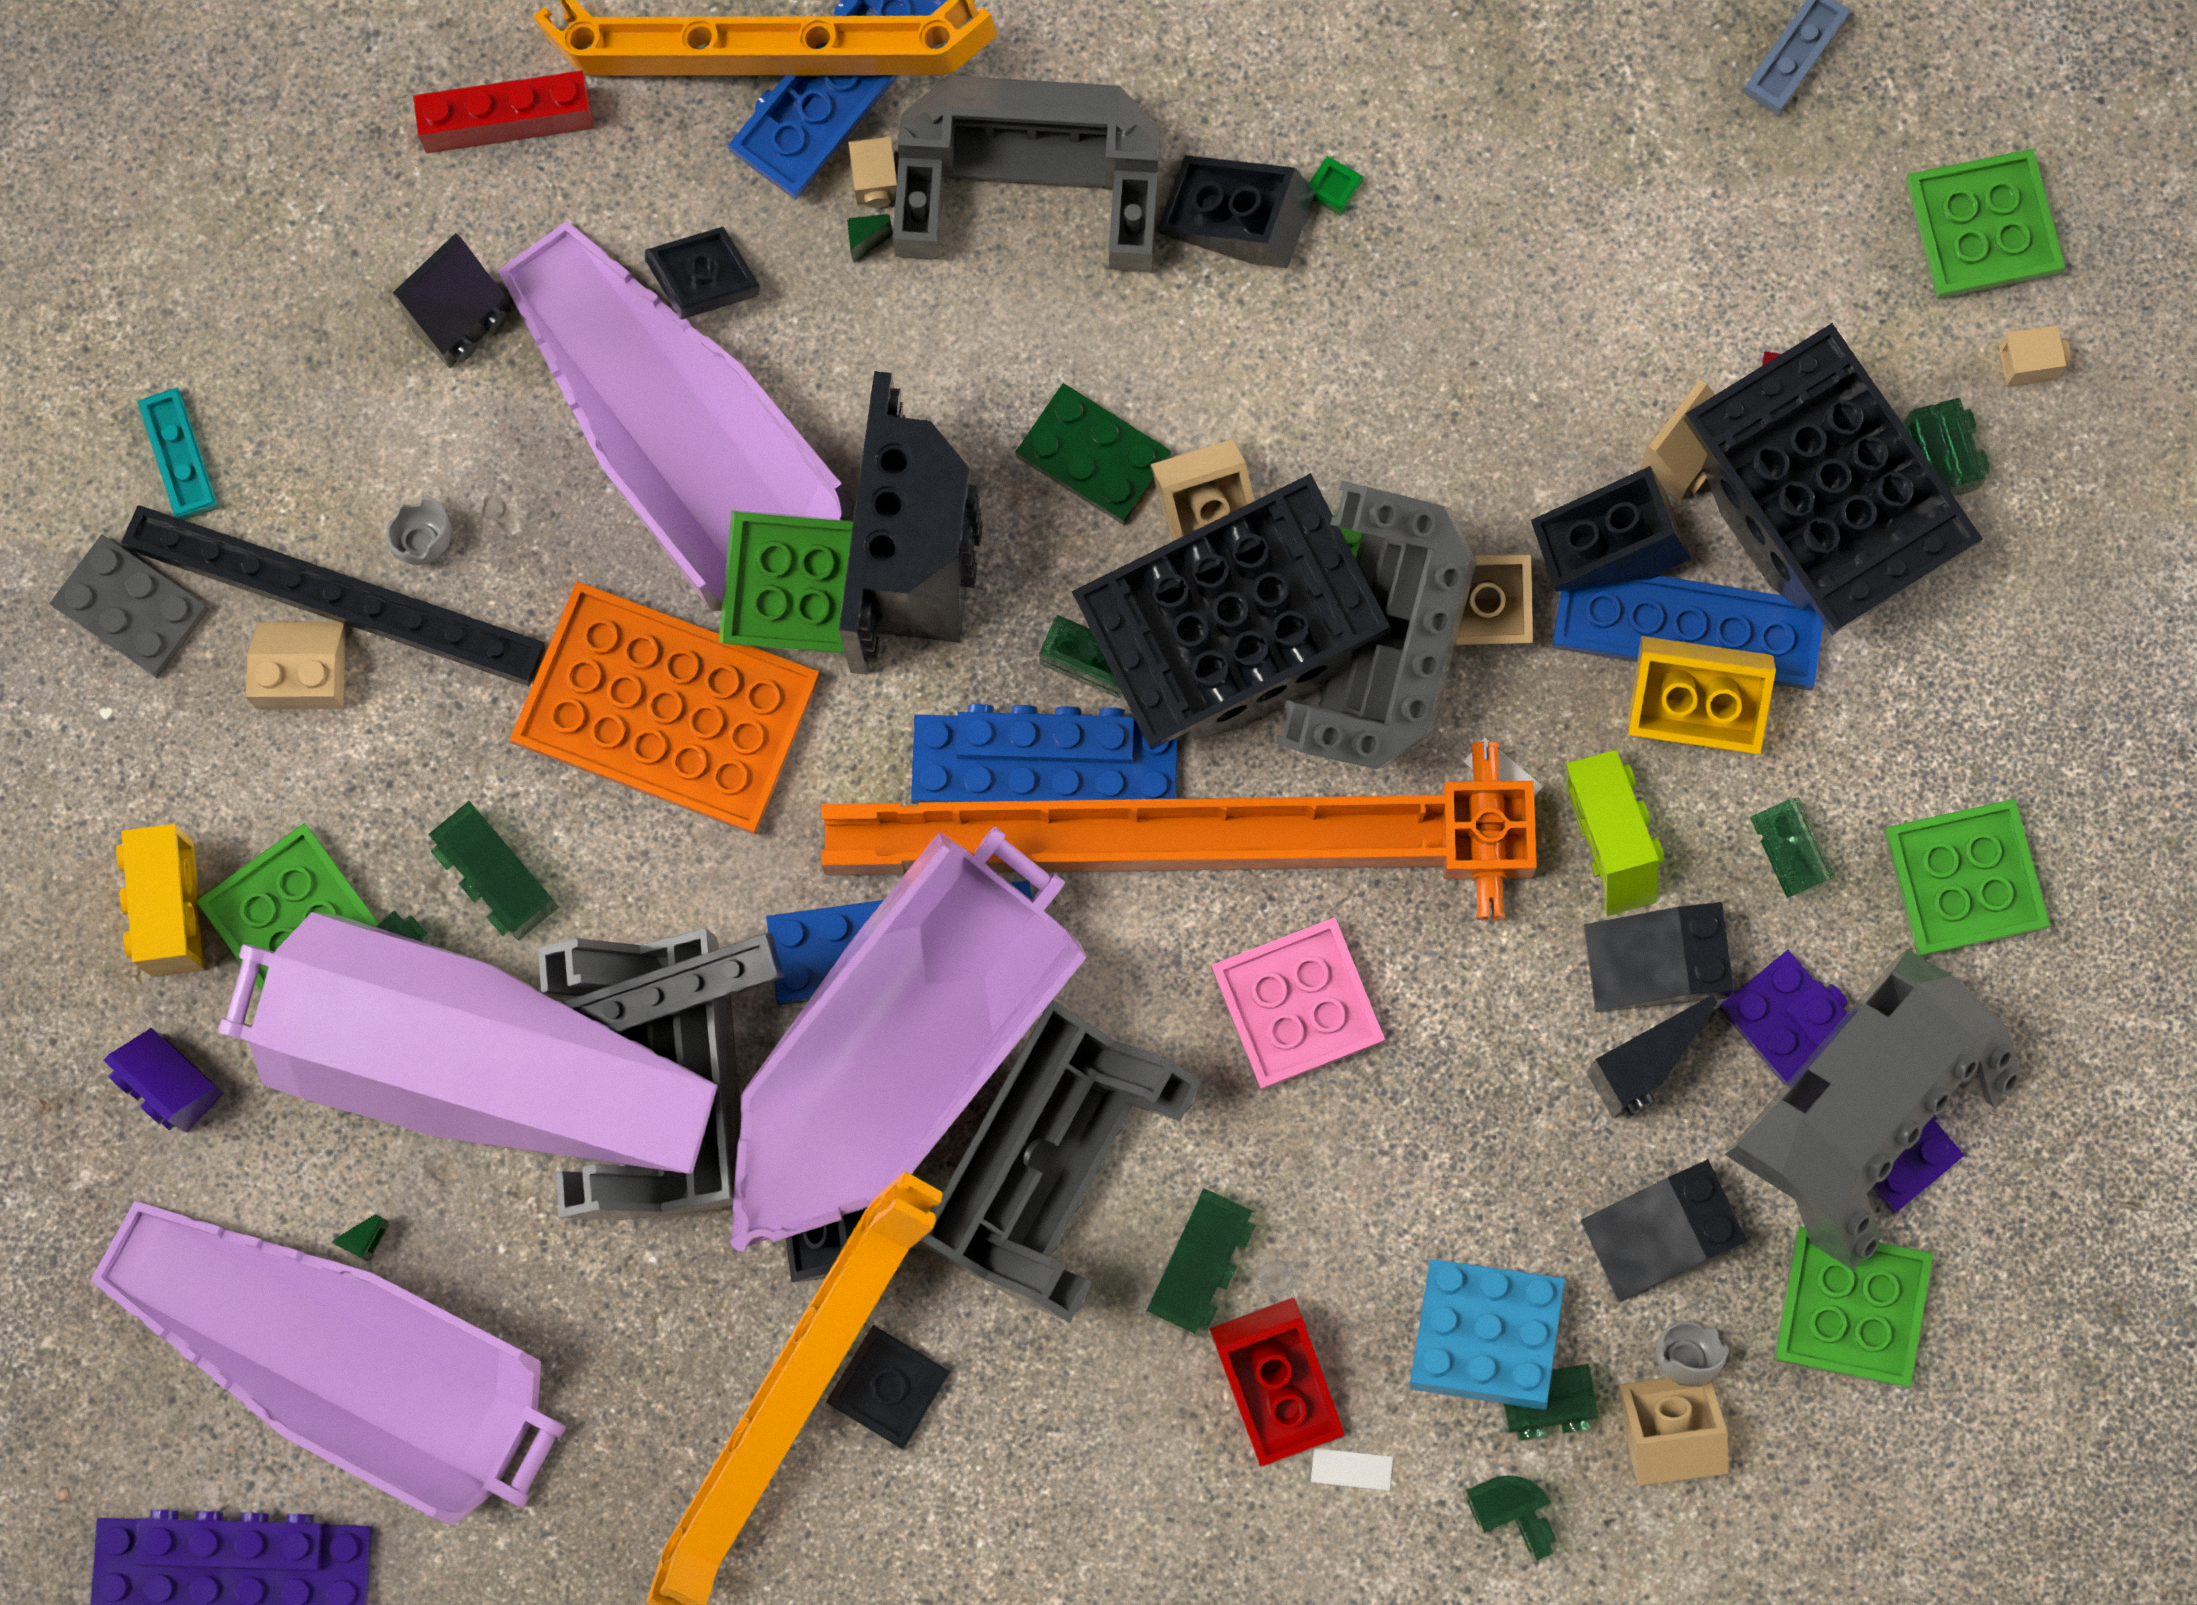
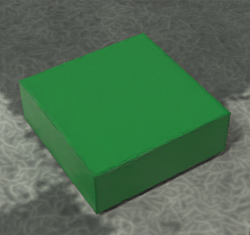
[1309,155,1363,216]

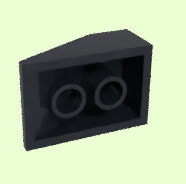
[1157,155,1315,268]
[393,233,511,368]
[1531,466,1691,592]
[1584,902,1734,1013]
[1586,994,1717,1119]
[1580,1159,1748,1302]

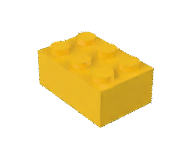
[1627,636,1776,755]
[116,824,205,977]

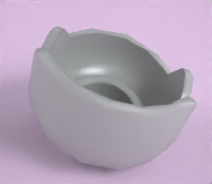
[385,496,452,565]
[1655,1321,1729,1387]

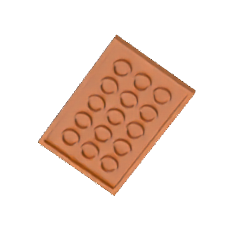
[509,581,821,835]

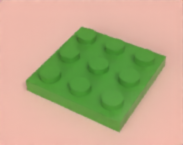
[1905,149,2065,299]
[718,510,854,653]
[1884,799,2050,957]
[196,822,383,992]
[1773,1226,1933,1389]

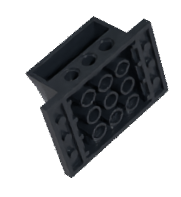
[1683,323,1983,636]
[838,371,983,675]
[1072,473,1391,750]

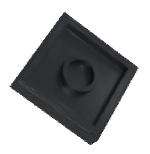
[645,226,760,320]
[826,1325,951,1450]

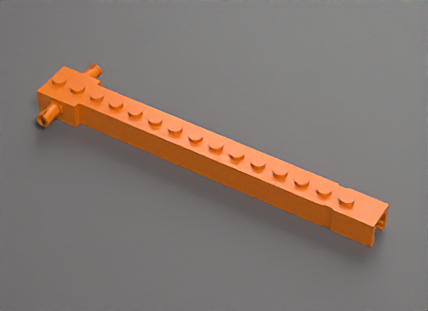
[821,742,1537,921]

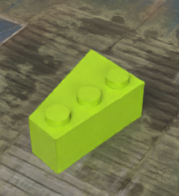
[1566,749,1664,916]

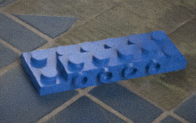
[727,0,947,200]
[911,704,1177,804]

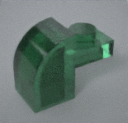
[1463,1475,1556,1562]

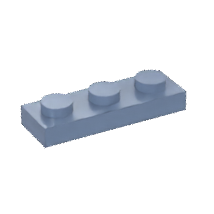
[1743,0,1850,116]

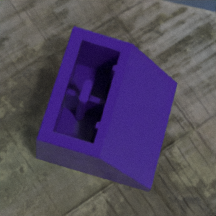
[103,1028,224,1132]

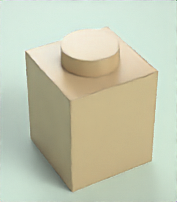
[849,137,897,208]
[1999,325,2070,386]

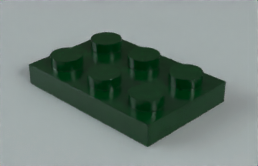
[1015,383,1171,525]

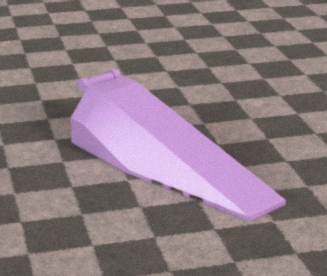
[498,221,853,611]
[218,912,718,1174]
[90,1201,567,1526]

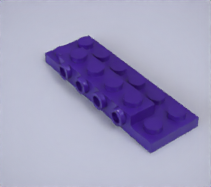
[1718,950,1965,1214]
[90,1510,372,1605]

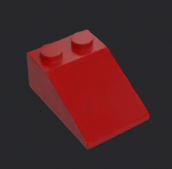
[1209,1297,1345,1467]

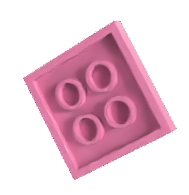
[1211,917,1385,1091]

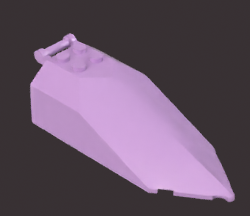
[730,826,1086,1252]

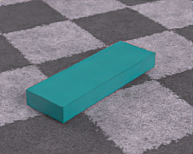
[137,387,219,520]

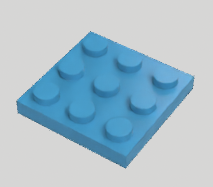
[1410,1259,1565,1410]

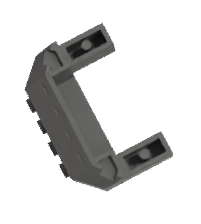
[893,75,1160,272]

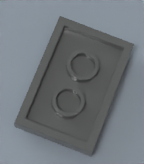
[49,534,209,679]

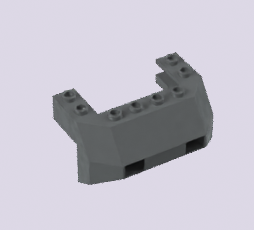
[1275,481,1477,769]
[538,928,742,1220]
[1724,949,2020,1270]
[918,1000,1202,1323]

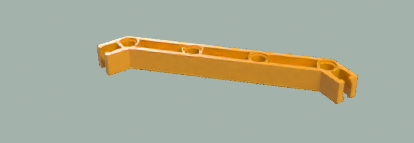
[533,0,998,75]
[645,1171,943,1605]

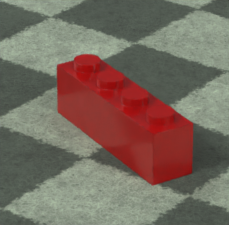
[413,70,594,154]

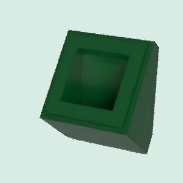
[847,214,893,262]
[332,1214,389,1262]

